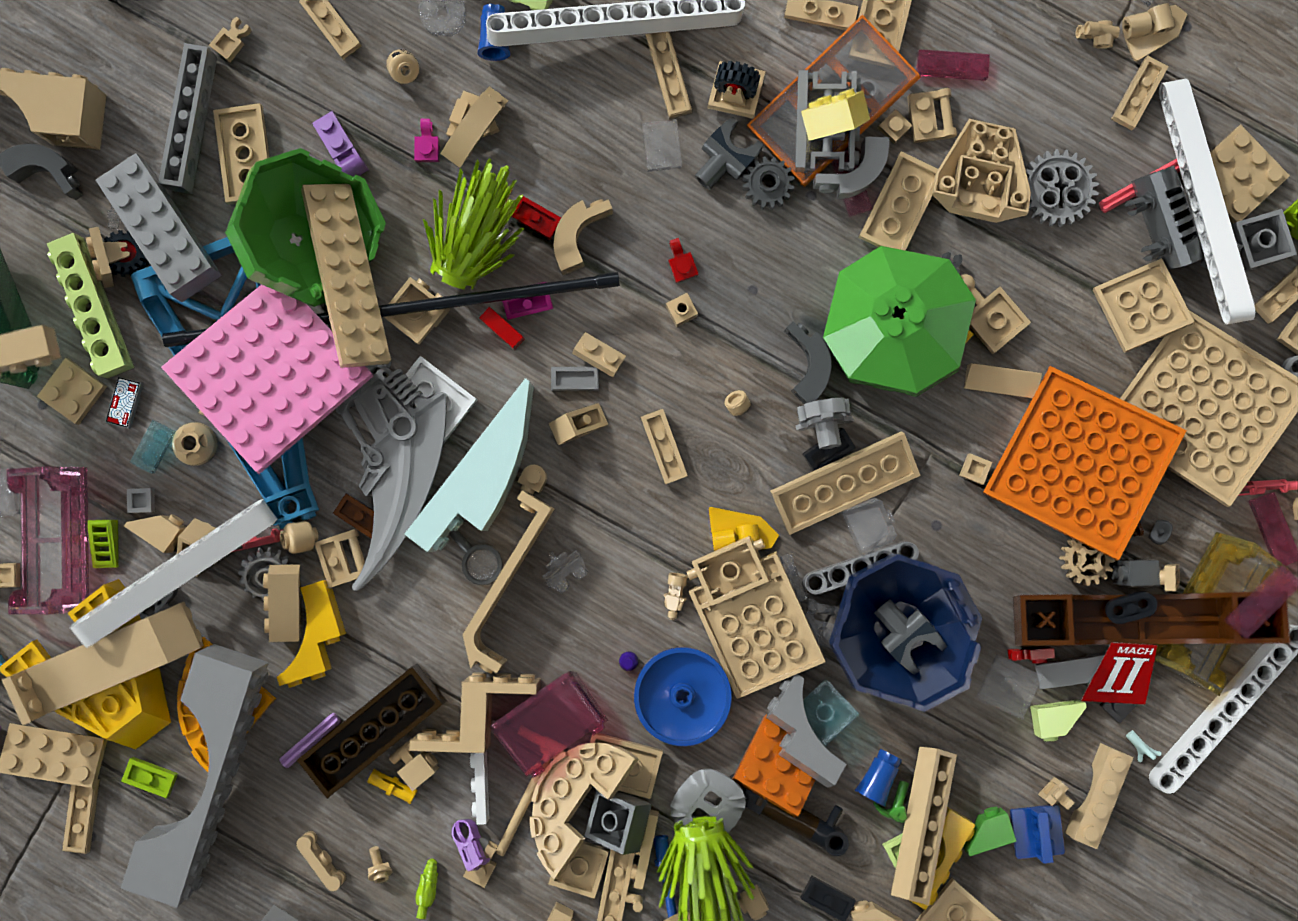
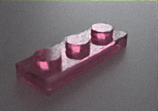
[916,49,990,81]
[1224,565,1298,639]

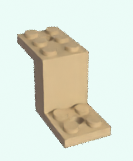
[410,672,541,753]

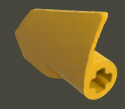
[709,507,779,551]

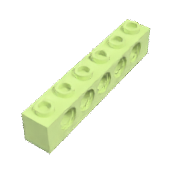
[47,233,134,378]

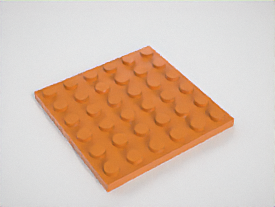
[983,366,1187,561]

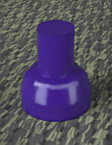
[619,652,638,671]

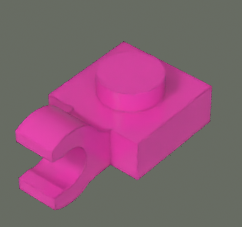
[414,119,440,162]

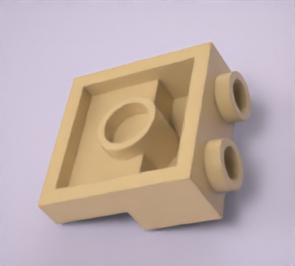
[384,277,451,345]

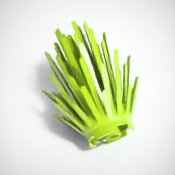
[423,158,524,290]
[657,816,756,921]

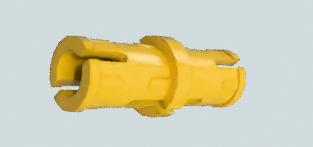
[367,768,418,804]

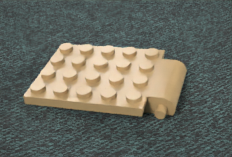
[687,536,826,699]

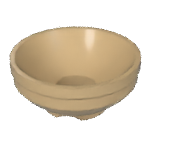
[172,422,217,466]

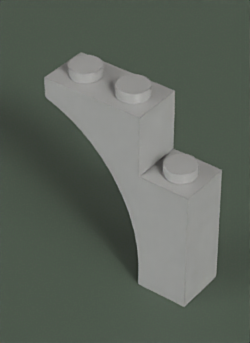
[766,674,847,788]

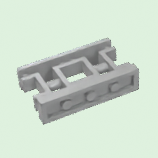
[795,70,861,172]

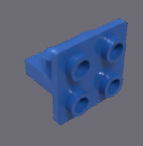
[1010,804,1065,863]

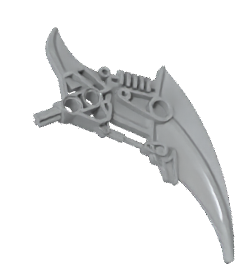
[336,362,446,591]

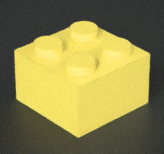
[801,88,870,141]

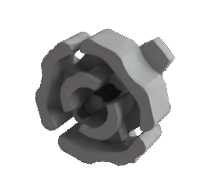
[795,397,854,449]

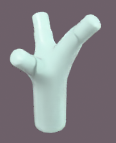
[1126,730,1161,762]

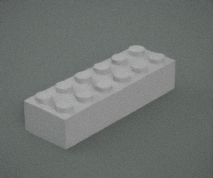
[96,153,222,302]

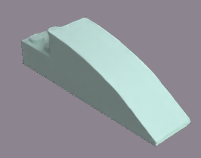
[405,378,534,552]

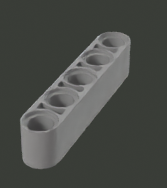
[802,542,919,594]

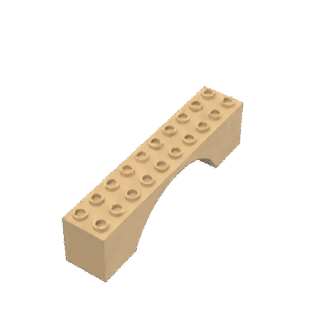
[0,68,106,150]

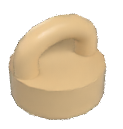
[725,390,751,416]

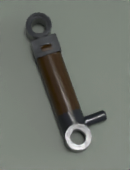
[730,773,849,856]

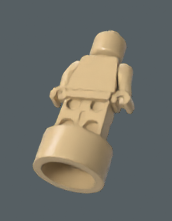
[664,573,688,620]

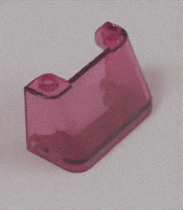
[490,671,608,778]

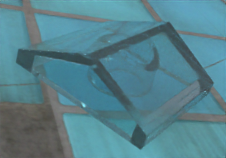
[803,679,860,747]

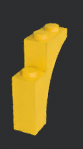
[277,580,346,688]

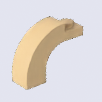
[440,86,508,168]
[554,199,613,275]

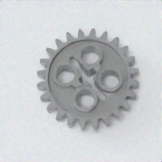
[1025,149,1099,227]

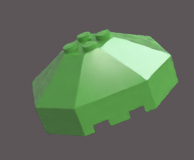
[225,148,386,307]
[823,246,976,397]

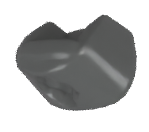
[1148,520,1173,545]

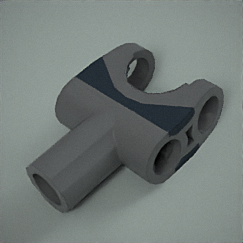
[695,117,764,190]
[874,599,947,675]

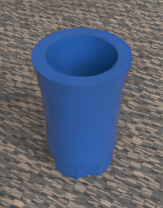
[477,3,511,61]
[855,749,902,807]

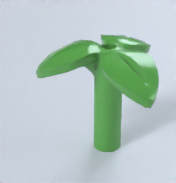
[873,781,909,823]

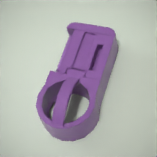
[451,819,490,871]

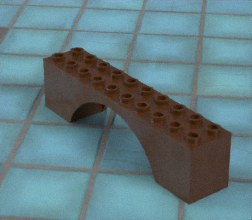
[1013,591,1290,646]

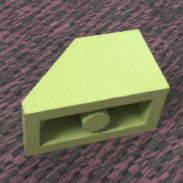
[1030,699,1087,741]

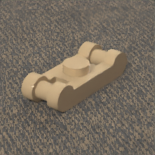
[297,831,346,891]

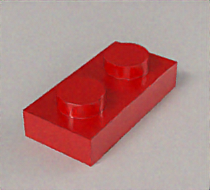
[511,196,561,240]

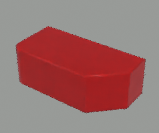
[479,307,525,351]

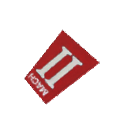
[1081,642,1158,705]

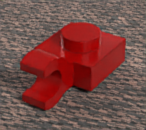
[668,238,699,283]

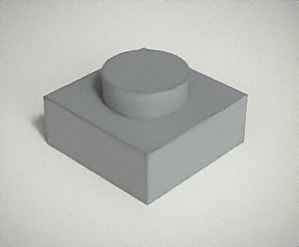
[127,488,155,513]

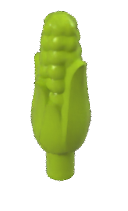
[415,858,439,919]

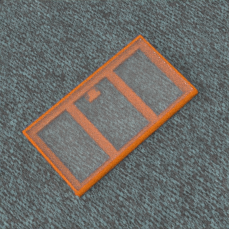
[747,14,921,187]

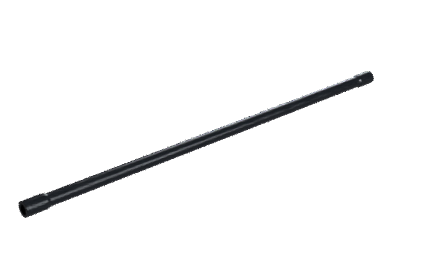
[162,272,620,348]

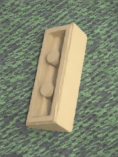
[964,363,1042,398]

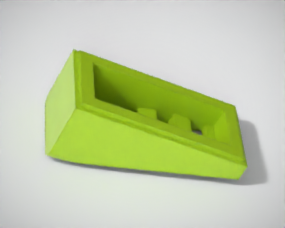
[88,520,119,568]

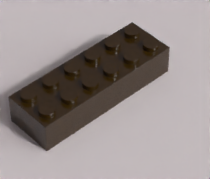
[297,664,447,799]

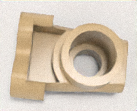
[1075,20,1120,49]

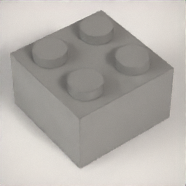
[1231,209,1297,272]

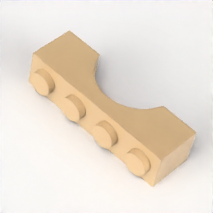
[1065,743,1134,849]

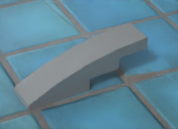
[1035,652,1106,689]

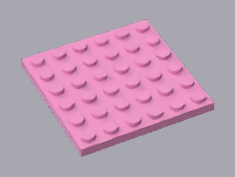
[161,285,373,474]

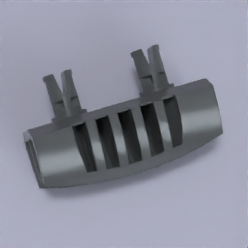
[1125,165,1204,270]

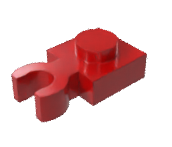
[1007,646,1055,664]

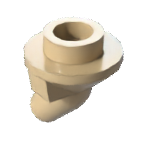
[368,846,392,883]

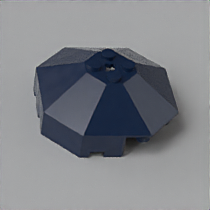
[829,554,982,712]

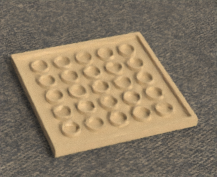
[1120,311,1298,507]

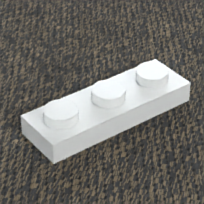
[470,750,489,825]

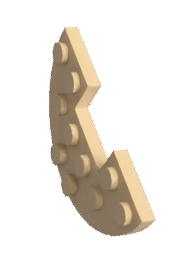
[530,743,639,879]

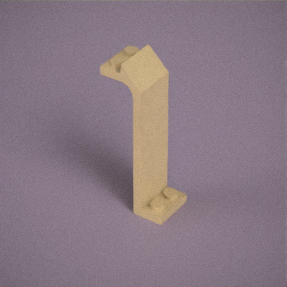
[463,491,555,674]
[2,601,204,725]

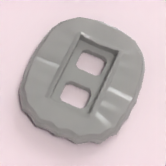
[670,769,746,834]

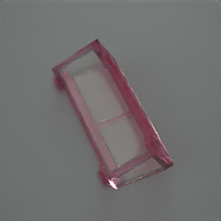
[7,466,89,615]

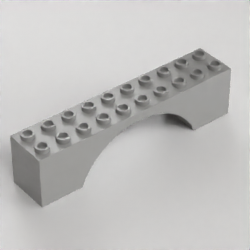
[121,644,269,908]

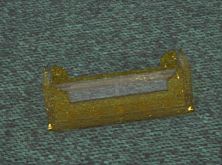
[1154,532,1289,696]

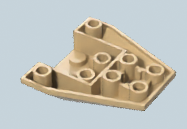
[932,119,1031,223]

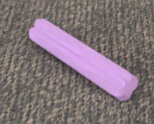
[279,713,341,768]

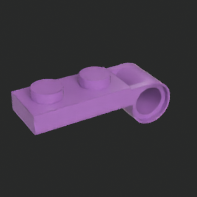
[312,111,368,177]

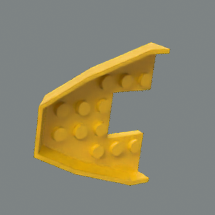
[0,579,171,750]

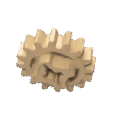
[1059,539,1115,586]

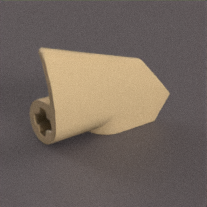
[1122,3,1187,61]

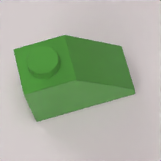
[963,807,1017,856]

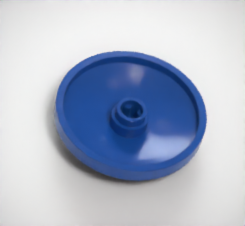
[634,647,732,746]

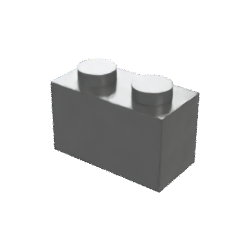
[1109,559,1160,586]

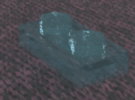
[130,420,176,474]

